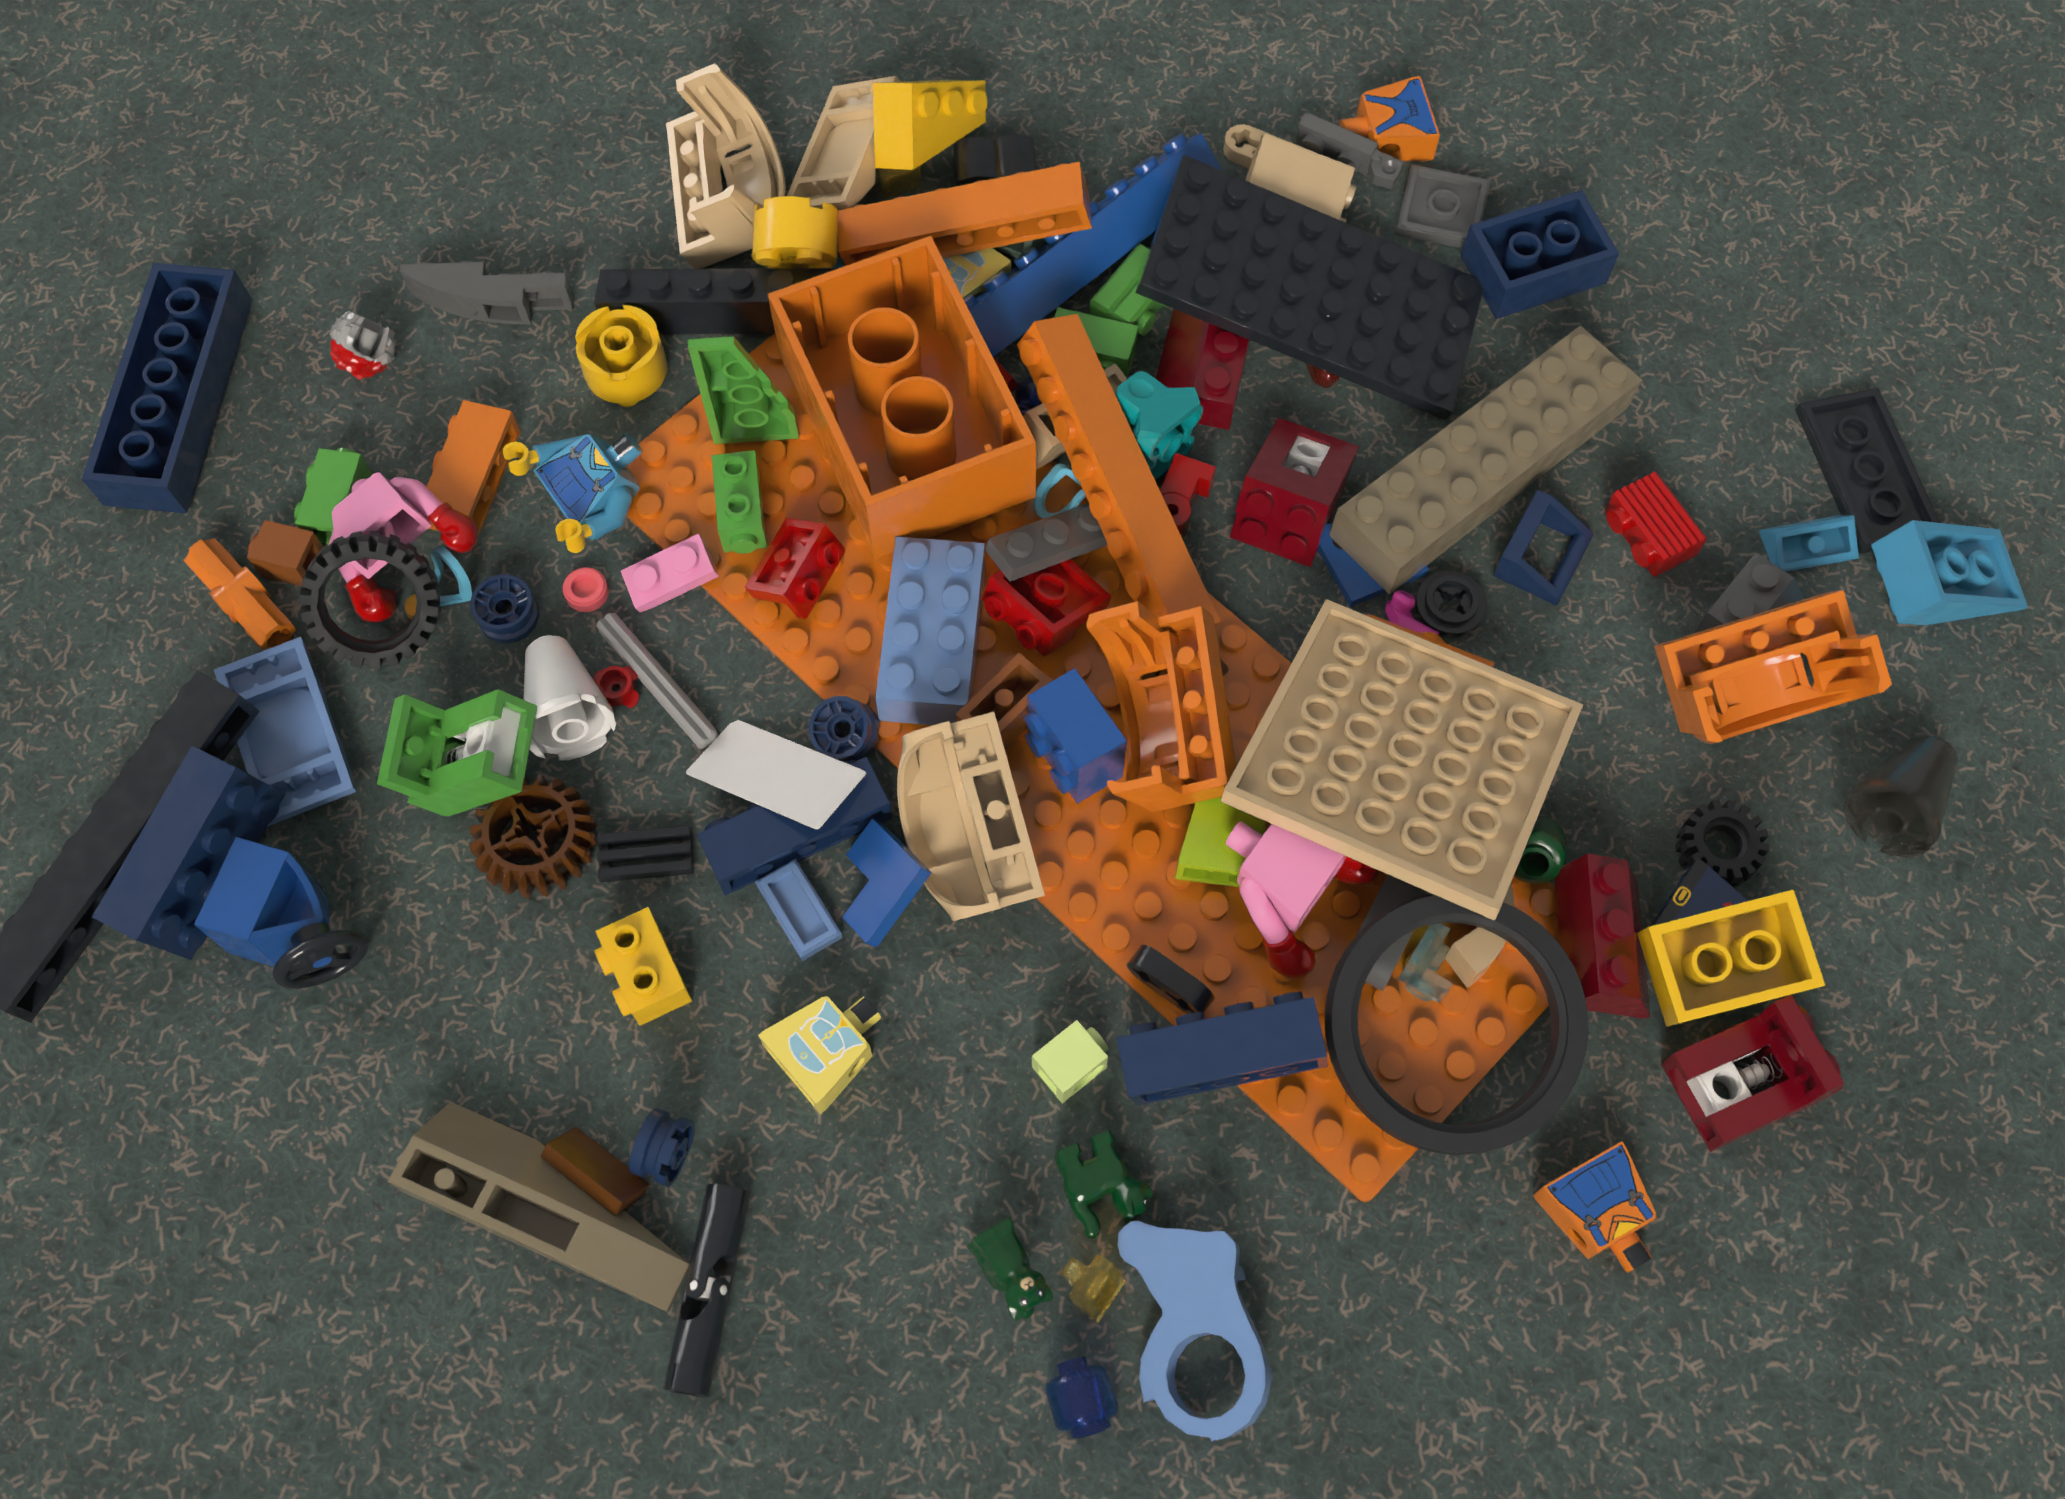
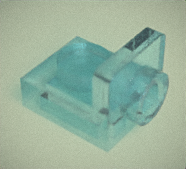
[1398,923,1452,1003]

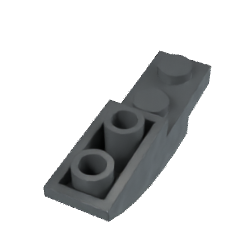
[400,260,574,324]

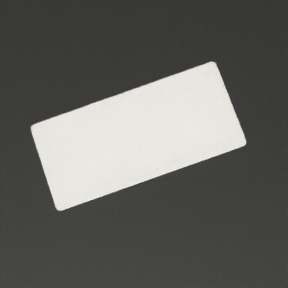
[686,720,866,829]

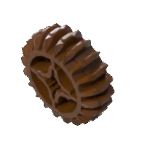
[469,774,597,899]

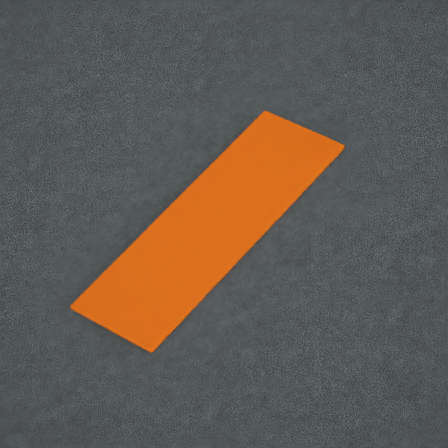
[627,334,1560,1202]

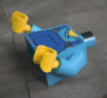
[503,433,643,553]

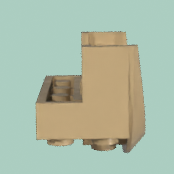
[666,63,785,269]

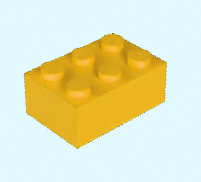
[1637,890,1825,1027]

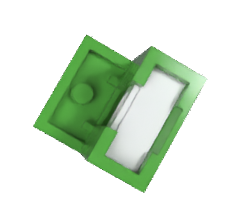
[377,689,537,816]

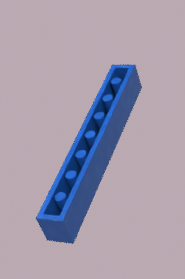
[963,133,1223,357]

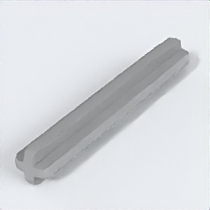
[596,613,718,749]

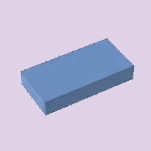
[755,858,843,961]

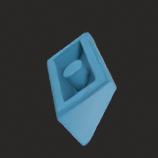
[1759,515,1859,572]

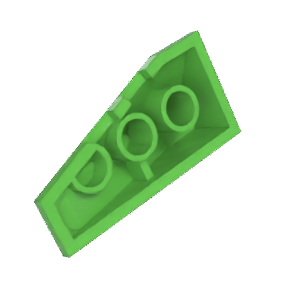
[688,336,799,444]

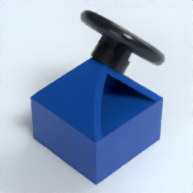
[194,837,369,989]

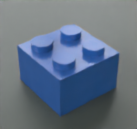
[1025,668,1127,804]

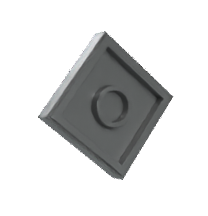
[1395,164,1491,249]

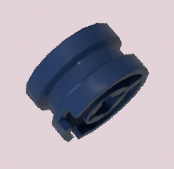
[470,574,539,644]
[809,696,881,762]
[629,1108,695,1187]

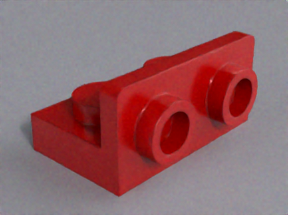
[745,518,845,619]

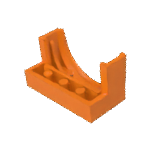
[1654,590,1892,745]
[1086,601,1236,812]

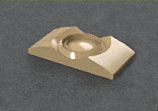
[787,76,900,210]

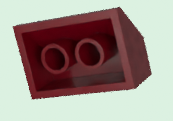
[1156,309,1251,430]
[1554,853,1651,1018]

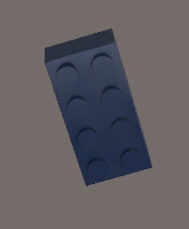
[92,746,286,960]
[1117,992,1328,1105]

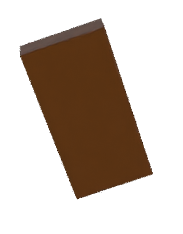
[540,1126,650,1216]

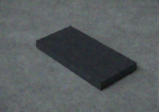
[1795,388,1940,554]

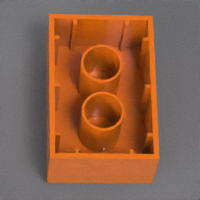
[768,236,1036,559]

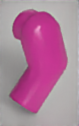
[1385,590,1439,635]

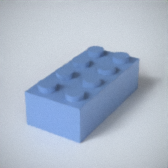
[875,537,986,725]

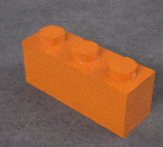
[427,400,521,536]

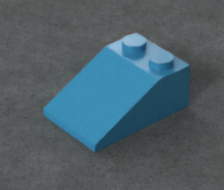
[1871,520,2028,625]

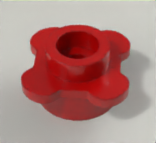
[593,666,640,708]

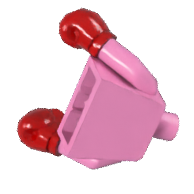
[328,472,479,622]
[1225,821,1379,979]

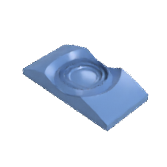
[214,637,356,827]

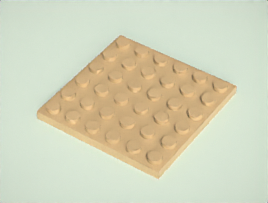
[1221,599,1583,921]

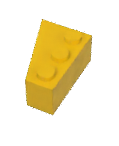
[873,80,987,170]

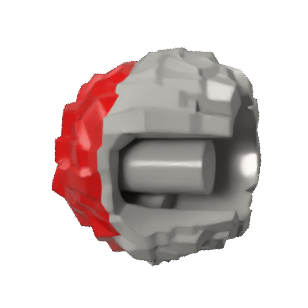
[330,311,397,380]

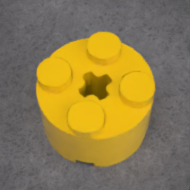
[752,196,838,268]
[575,305,668,407]

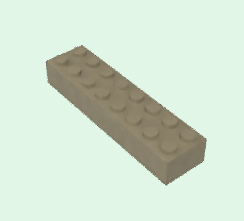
[1329,325,1642,595]

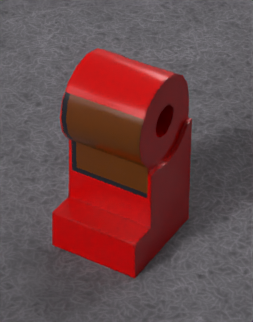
[1160,453,1216,538]

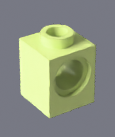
[1032,1020,1109,1104]

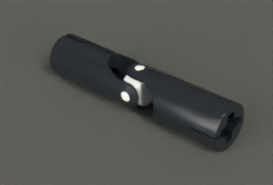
[663,1184,751,1398]

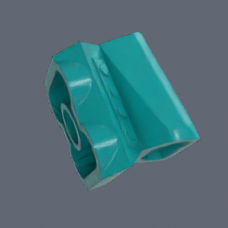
[1115,371,1203,483]

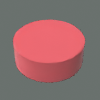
[563,567,609,612]

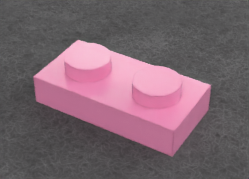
[621,533,719,613]

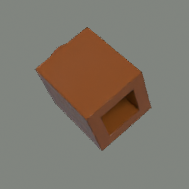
[247,520,323,586]

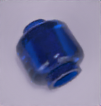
[1045,1356,1119,1440]

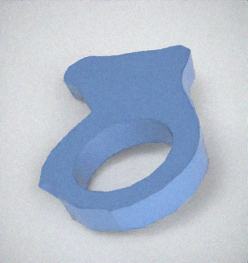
[1118,1221,1272,1441]

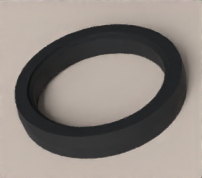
[1324,894,1588,1155]

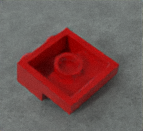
[982,559,1112,657]

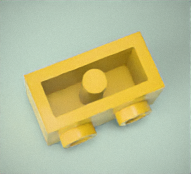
[594,907,692,1026]

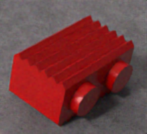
[1605,471,1708,577]

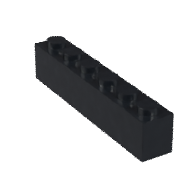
[594,268,838,334]

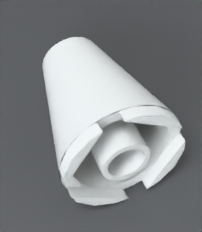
[524,635,616,760]

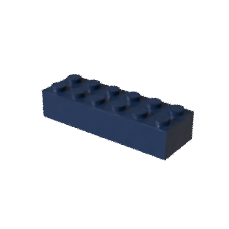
[82,263,252,514]

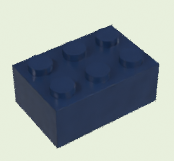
[1460,190,1619,319]

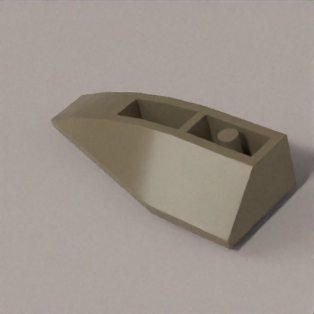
[388,1102,690,1312]

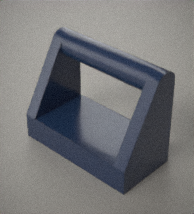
[1493,489,1593,605]

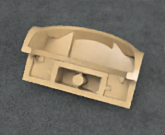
[897,712,1045,921]

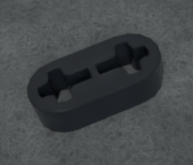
[1126,944,1215,1014]

